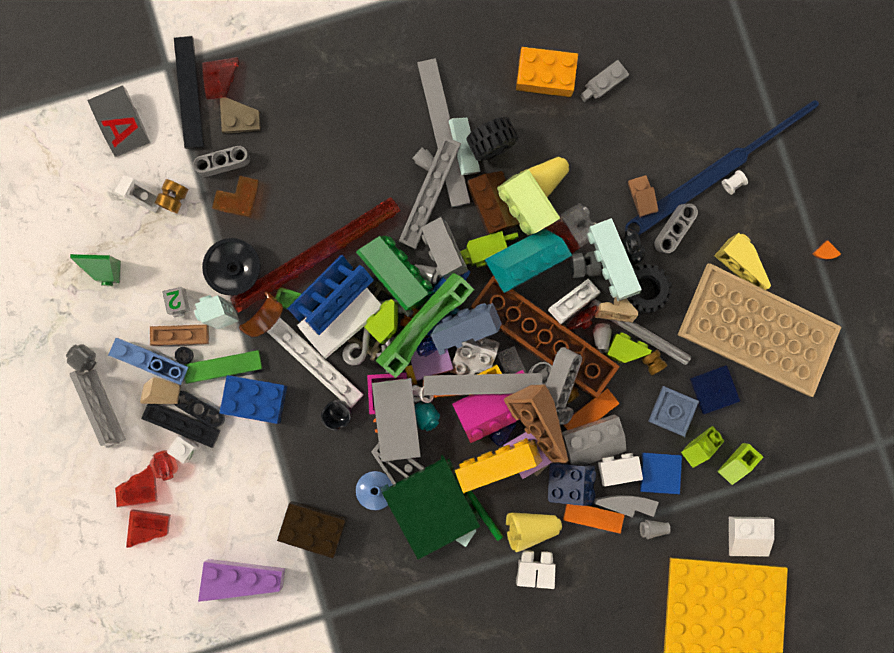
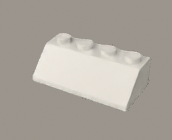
[297,288,381,359]

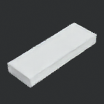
[548,279,601,324]

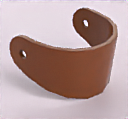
[239,291,283,337]

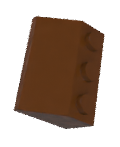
[467,171,520,235]

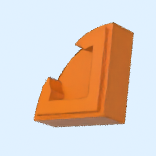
[812,240,841,259]

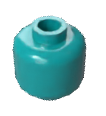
[414,401,440,431]

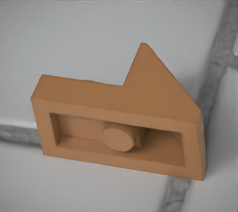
[628,175,658,217]

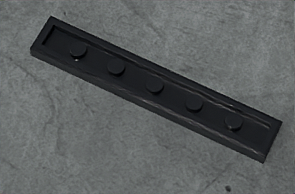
[174,36,204,149]

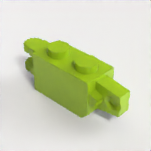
[460,231,519,268]

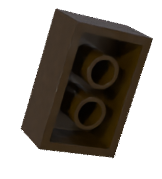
[277,501,347,558]

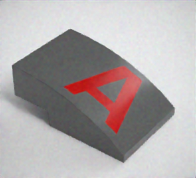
[87,85,150,157]

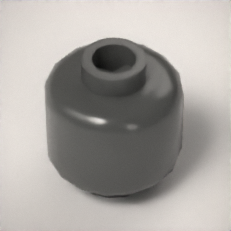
[66,344,97,372]

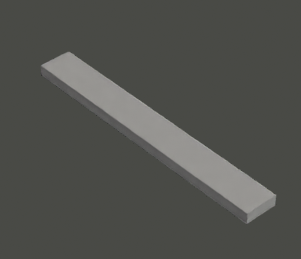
[417,58,470,208]

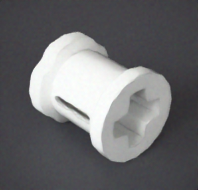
[722,170,748,195]
[412,385,434,403]

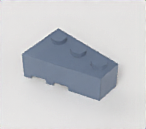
[431,303,502,355]

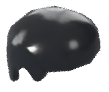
[321,400,353,431]

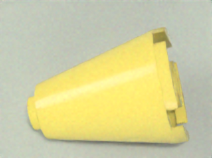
[520,157,569,197]
[506,513,562,552]

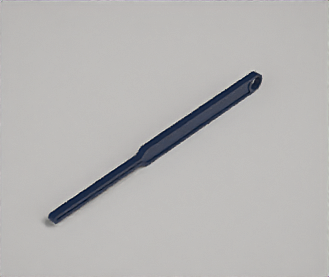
[625,100,819,235]

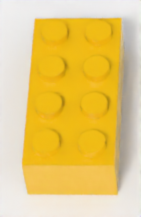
[455,438,542,493]

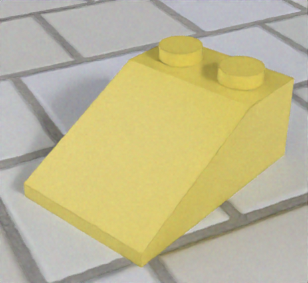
[714,233,771,290]

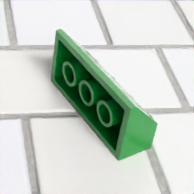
[356,236,435,311]

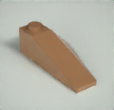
[504,385,568,463]

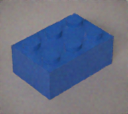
[219,375,287,424]

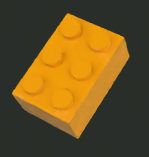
[516,47,578,97]

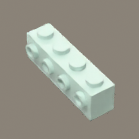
[587,218,642,301]
[194,295,239,329]

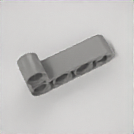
[546,347,582,425]

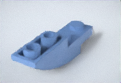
[108,338,188,385]

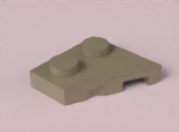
[220,96,261,134]

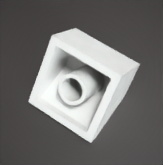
[729,517,774,556]

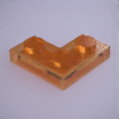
[212,176,259,218]

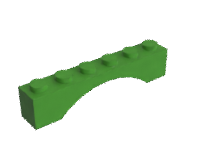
[376,273,474,378]

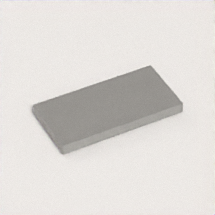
[372,378,421,462]

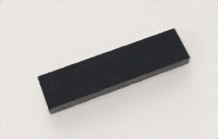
[141,404,221,448]

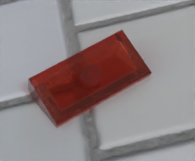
[543,216,580,253]

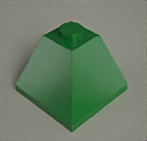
[70,254,121,286]

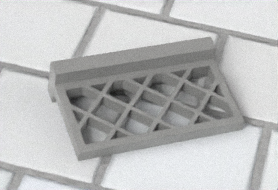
[69,370,126,448]

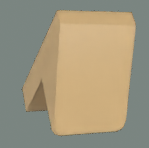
[595,297,638,323]

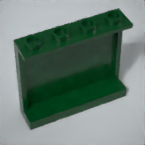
[381,455,481,560]

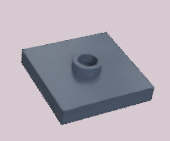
[648,386,699,437]

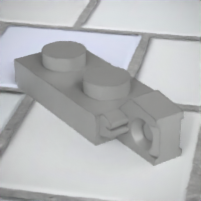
[580,60,629,102]

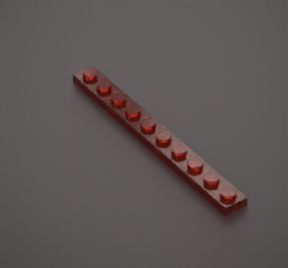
[230,197,400,313]

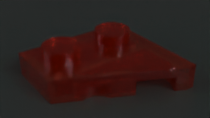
[202,57,240,100]
[115,464,158,508]
[126,509,171,548]

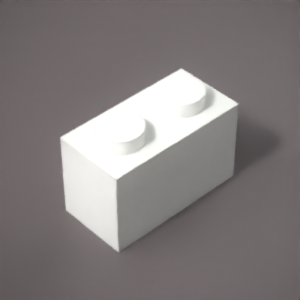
[598,453,643,486]

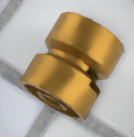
[155,179,189,214]

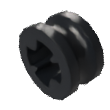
[175,347,194,364]

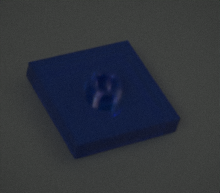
[690,365,740,414]

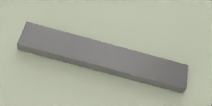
[398,136,461,249]
[424,373,542,396]

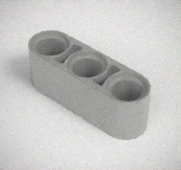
[193,146,250,177]
[654,204,698,253]

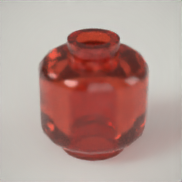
[150,450,178,481]

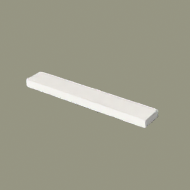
[267,317,364,408]

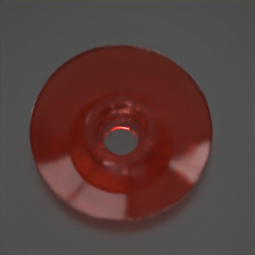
[566,305,599,330]

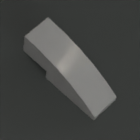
[593,495,659,518]

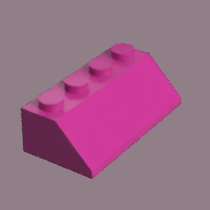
[452,370,524,443]

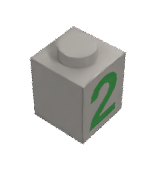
[162,287,190,317]

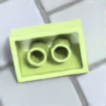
[497,169,560,235]

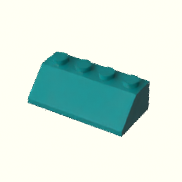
[485,228,572,293]

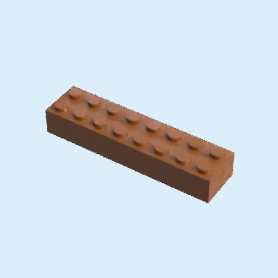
[470,276,620,398]

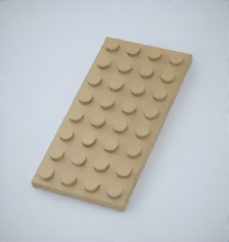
[678,264,841,397]

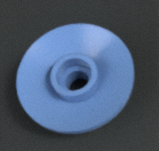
[356,471,393,510]

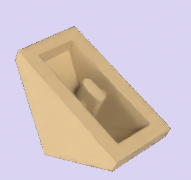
[140,377,181,404]

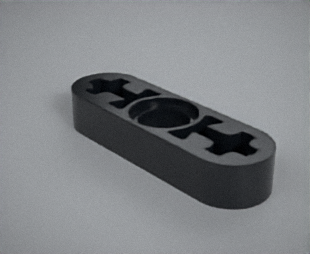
[174,391,225,427]

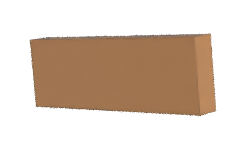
[150,325,209,346]

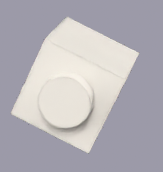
[167,436,199,464]

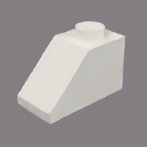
[115,175,159,213]

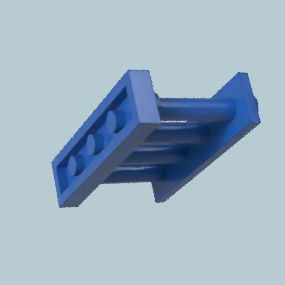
[287,255,374,335]

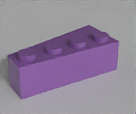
[198,559,285,602]

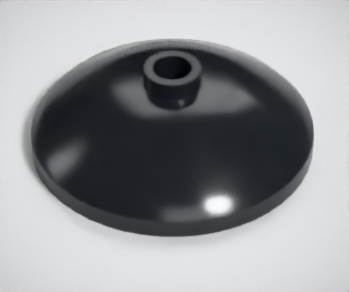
[202,238,261,296]

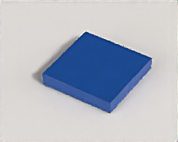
[640,453,682,494]

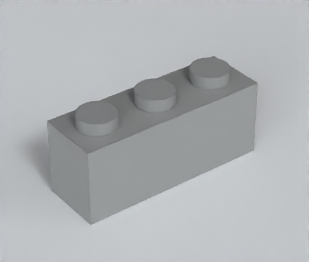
[421,217,468,280]

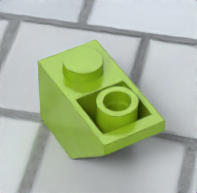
[364,299,398,345]
[605,333,652,364]
[681,426,724,467]
[717,443,763,485]

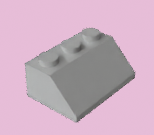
[562,415,626,466]

